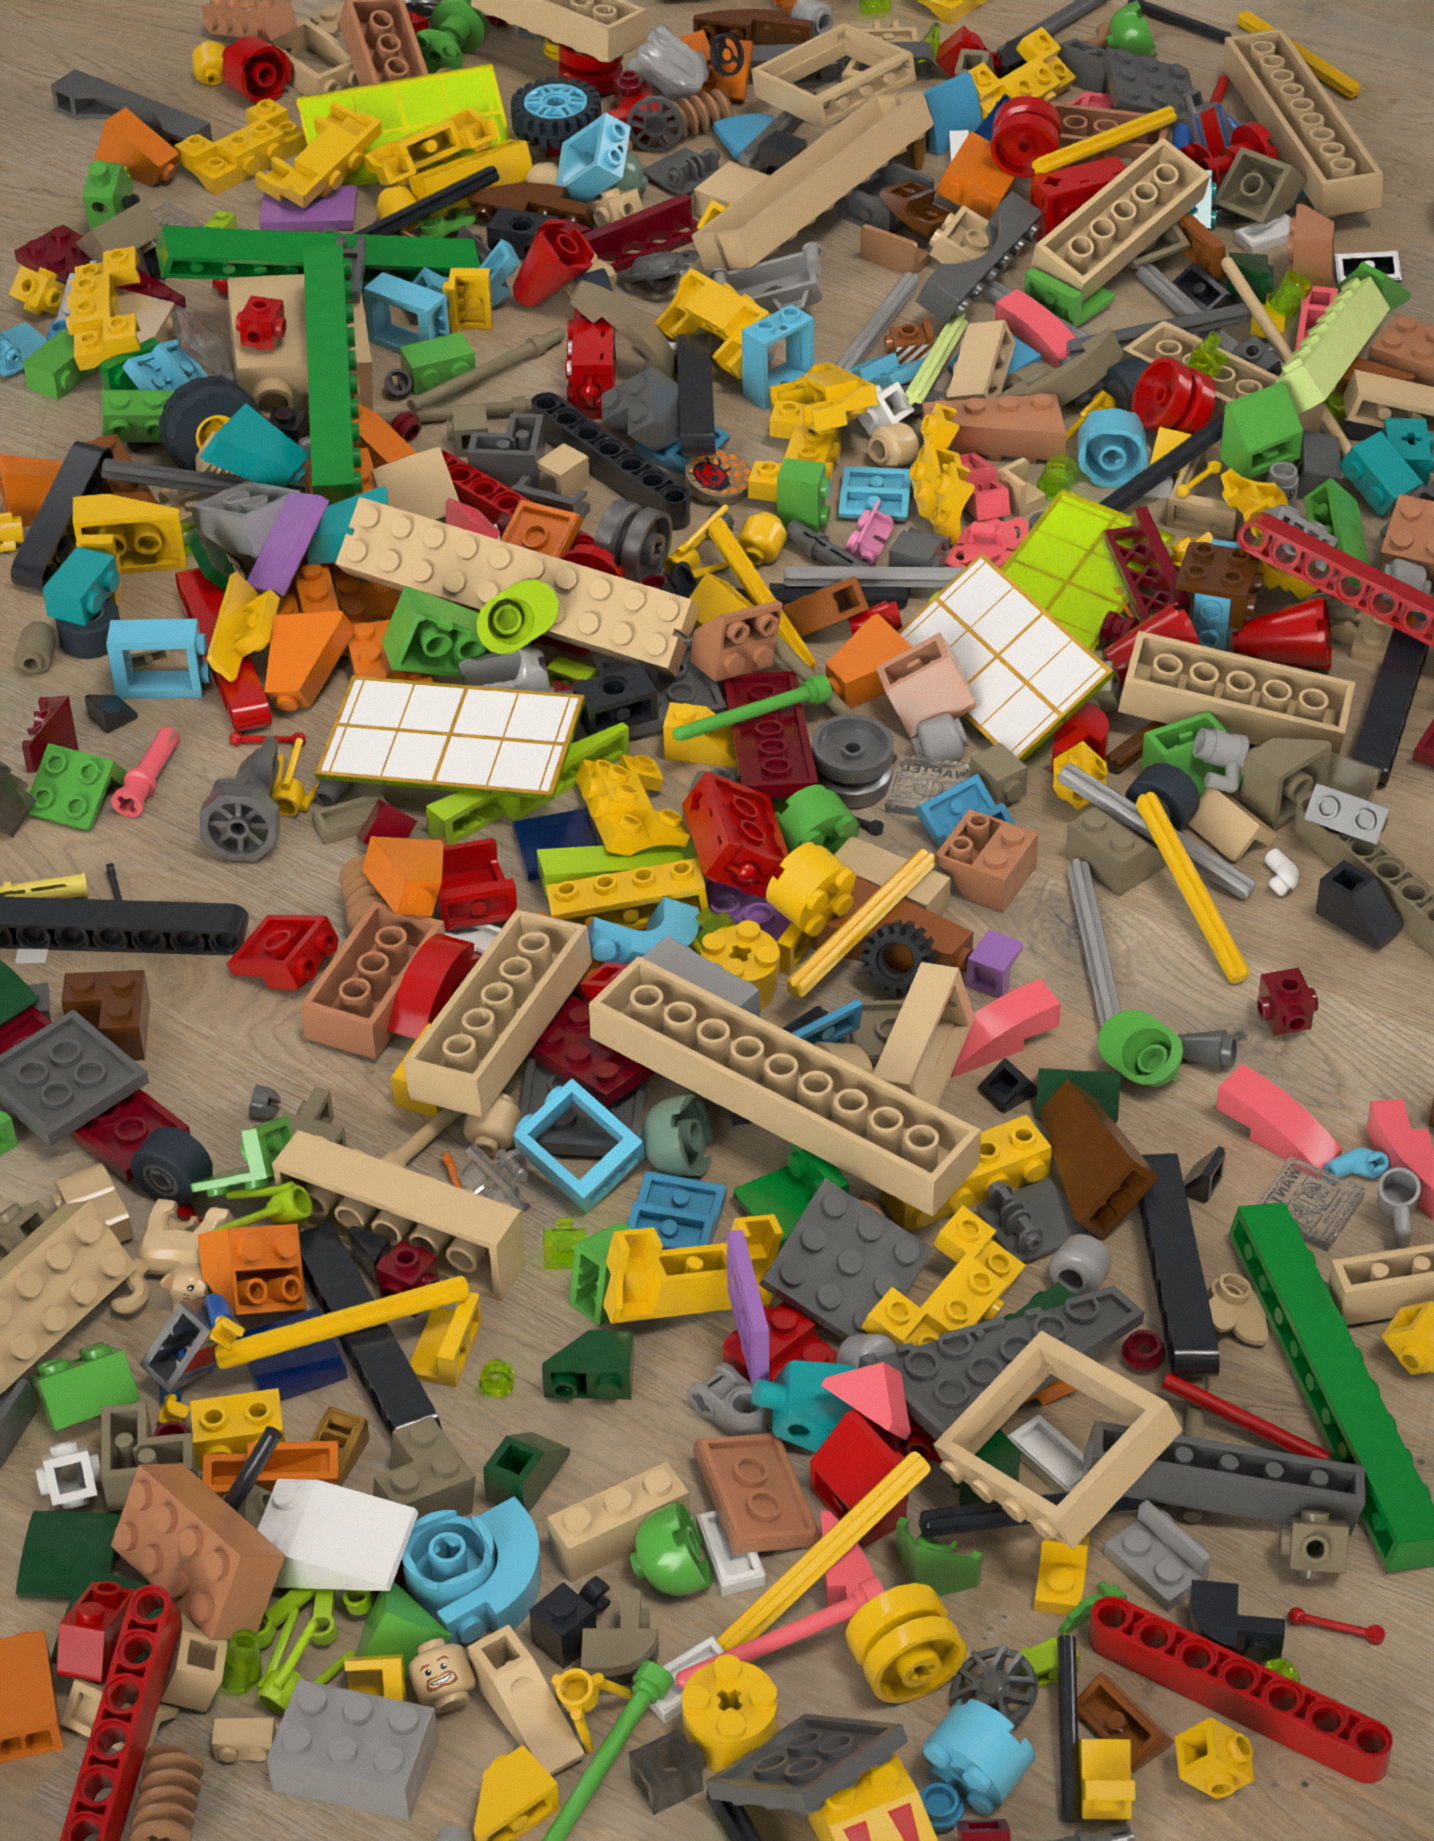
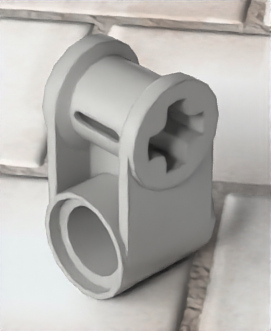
[687,1362,768,1436]

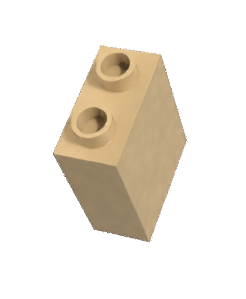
[227,274,373,421]

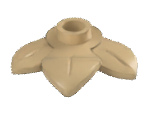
[1209,1273,1269,1345]

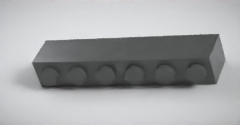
[1083,1420,1365,1535]

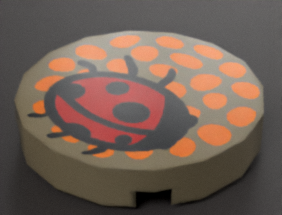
[684,449,752,505]

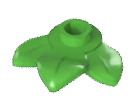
[418,210,476,238]

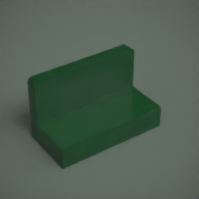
[1036,1068,1121,1123]

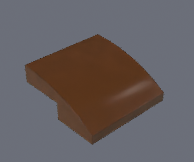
[879,179,956,237]

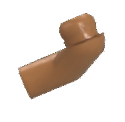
[1084,22,1110,50]

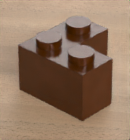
[61,970,150,1061]

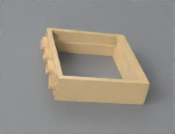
[751,23,916,129]
[933,1330,1182,1549]

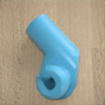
[1324,1147,1390,1181]

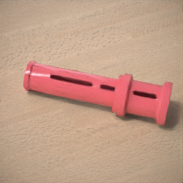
[111,727,180,818]

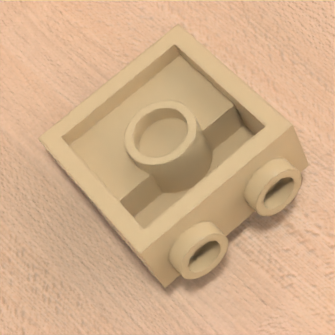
[928,205,989,264]

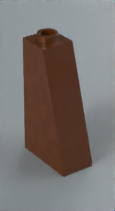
[1040,1080,1159,1239]

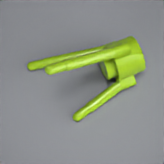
[214,1181,312,1231]
[256,1607,355,1716]

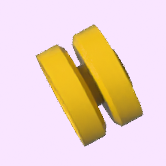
[845,1583,967,1704]

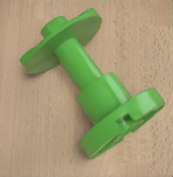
[415,0,489,77]

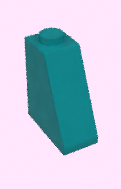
[200,403,311,488]
[306,486,388,565]

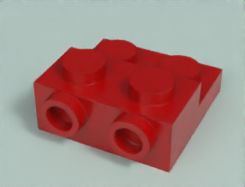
[226,915,339,990]
[723,1301,837,1383]

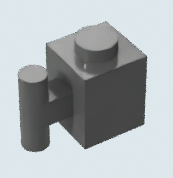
[889,527,951,567]

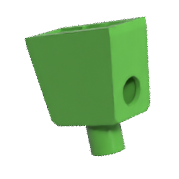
[82,160,134,231]
[569,1223,632,1326]

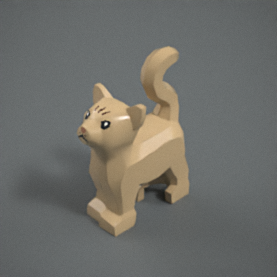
[111,1199,234,1314]

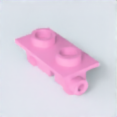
[844,500,894,566]

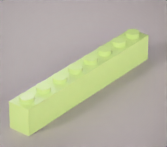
[1275,276,1390,415]

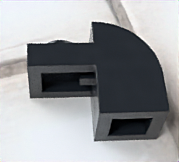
[1187,1579,1285,1662]

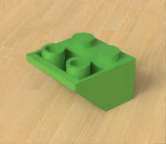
[1220,382,1303,479]
[1141,711,1243,797]
[29,1342,140,1431]

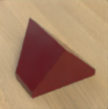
[22,695,79,773]

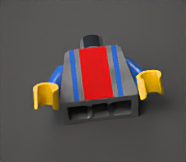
[1171,89,1241,158]
[139,1293,245,1424]

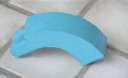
[412,239,520,308]
[588,896,699,964]
[437,1496,541,1645]

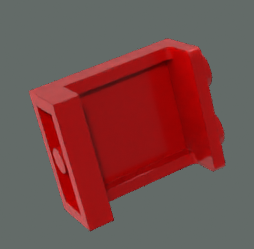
[434,838,517,931]

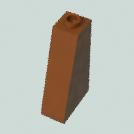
[812,877,974,973]

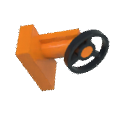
[710,33,754,103]

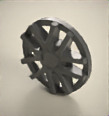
[627,96,684,153]
[950,1645,1038,1726]

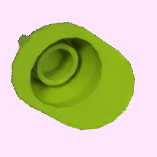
[476,579,559,654]

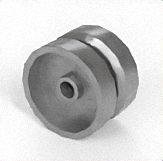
[594,498,673,583]
[812,714,894,808]

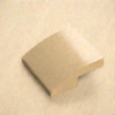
[370,446,459,521]

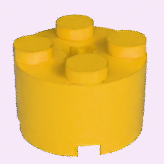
[766,842,857,937]
[700,920,780,1011]
[681,1654,778,1772]

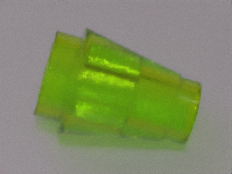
[221,1629,262,1693]

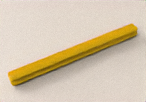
[1237,10,1361,99]
[1032,106,1177,175]
[708,519,816,671]
[1136,792,1250,984]
[786,849,935,998]
[214,1276,470,1369]
[716,1451,931,1651]

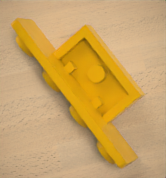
[207,572,280,682]

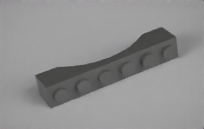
[51,69,213,148]
[915,191,1043,324]

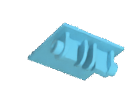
[0,322,48,377]

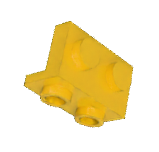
[443,268,494,334]

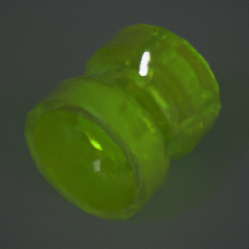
[1268,271,1313,317]
[1037,454,1079,502]

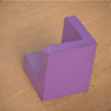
[967,930,1023,998]

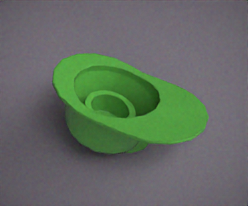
[1097,1010,1184,1088]

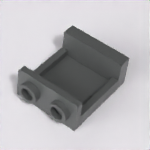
[839,160,934,234]

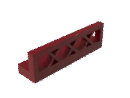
[583,193,699,274]
[1103,506,1191,623]

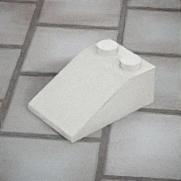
[257,1479,419,1591]

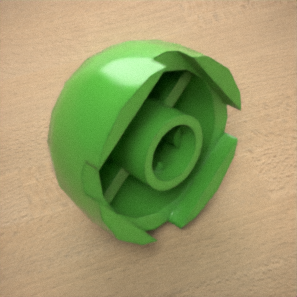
[1106,0,1158,57]
[630,1501,713,1596]

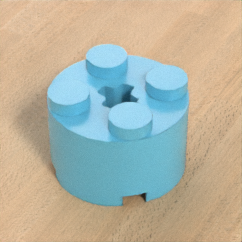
[1078,408,1147,488]
[402,1510,496,1622]
[922,1699,1035,1816]

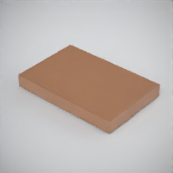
[693,1433,821,1554]

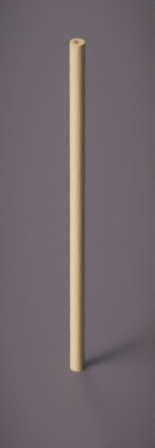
[1221,257,1353,458]

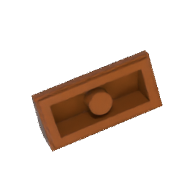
[1077,1672,1175,1772]

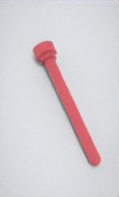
[675,1576,885,1689]

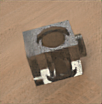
[629,1728,707,1815]

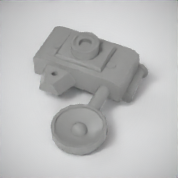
[709,242,823,365]

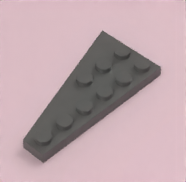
[858,1286,1145,1441]

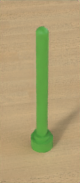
[673,673,832,741]
[542,1660,674,1841]

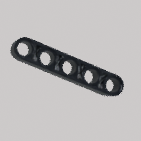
[11,441,114,591]

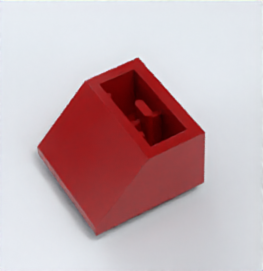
[810,1408,909,1549]

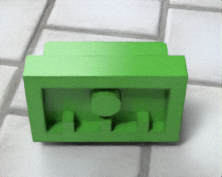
[1024,267,1115,327]
[23,743,127,832]
[190,1116,293,1197]

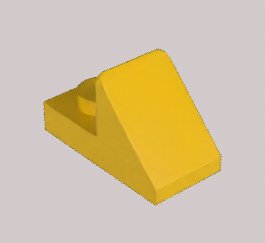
[1034,1536,1090,1615]

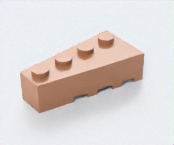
[922,393,1067,467]

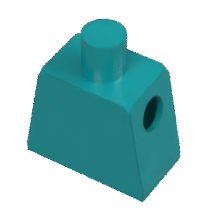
[751,1360,855,1452]

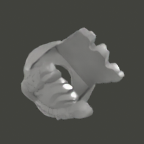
[627,25,710,102]
[459,647,550,692]

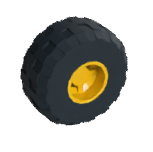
[159,376,261,471]

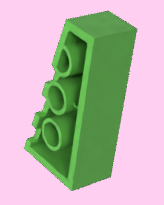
[382,585,533,678]

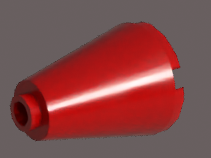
[512,219,594,307]
[1232,597,1332,669]
[1101,601,1200,683]

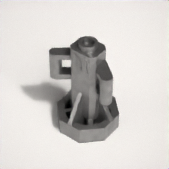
[199,736,280,862]

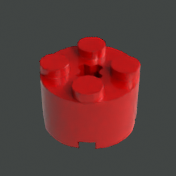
[222,36,292,104]

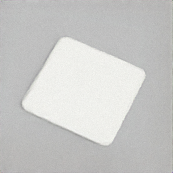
[15,949,48,963]

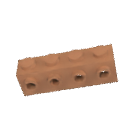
[201,0,298,41]

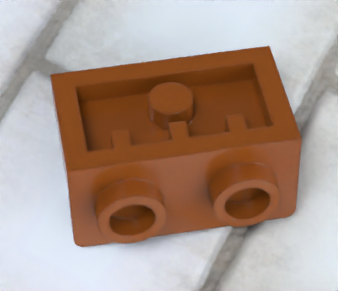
[1179,214,1227,280]

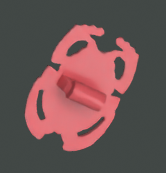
[945,517,1029,569]

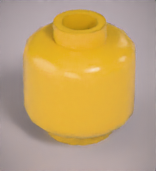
[191,41,226,86]
[376,186,419,232]
[737,512,787,565]

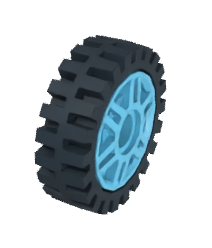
[511,77,602,149]

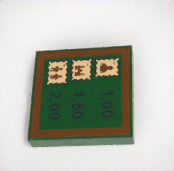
[185,528,249,591]

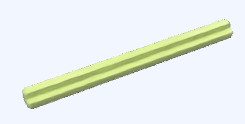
[905,314,968,405]

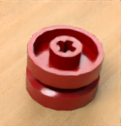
[558,44,623,95]
[990,96,1062,178]
[1131,357,1216,435]

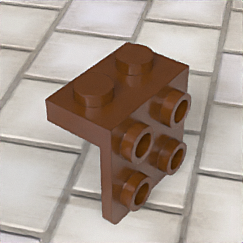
[1176,541,1264,630]

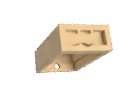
[267,17,360,99]
[1166,439,1262,540]
[873,962,975,1107]

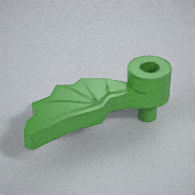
[1058,1581,1127,1635]

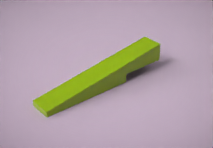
[426,722,630,845]
[537,840,705,897]

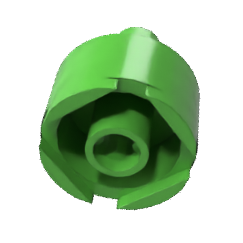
[775,784,859,854]

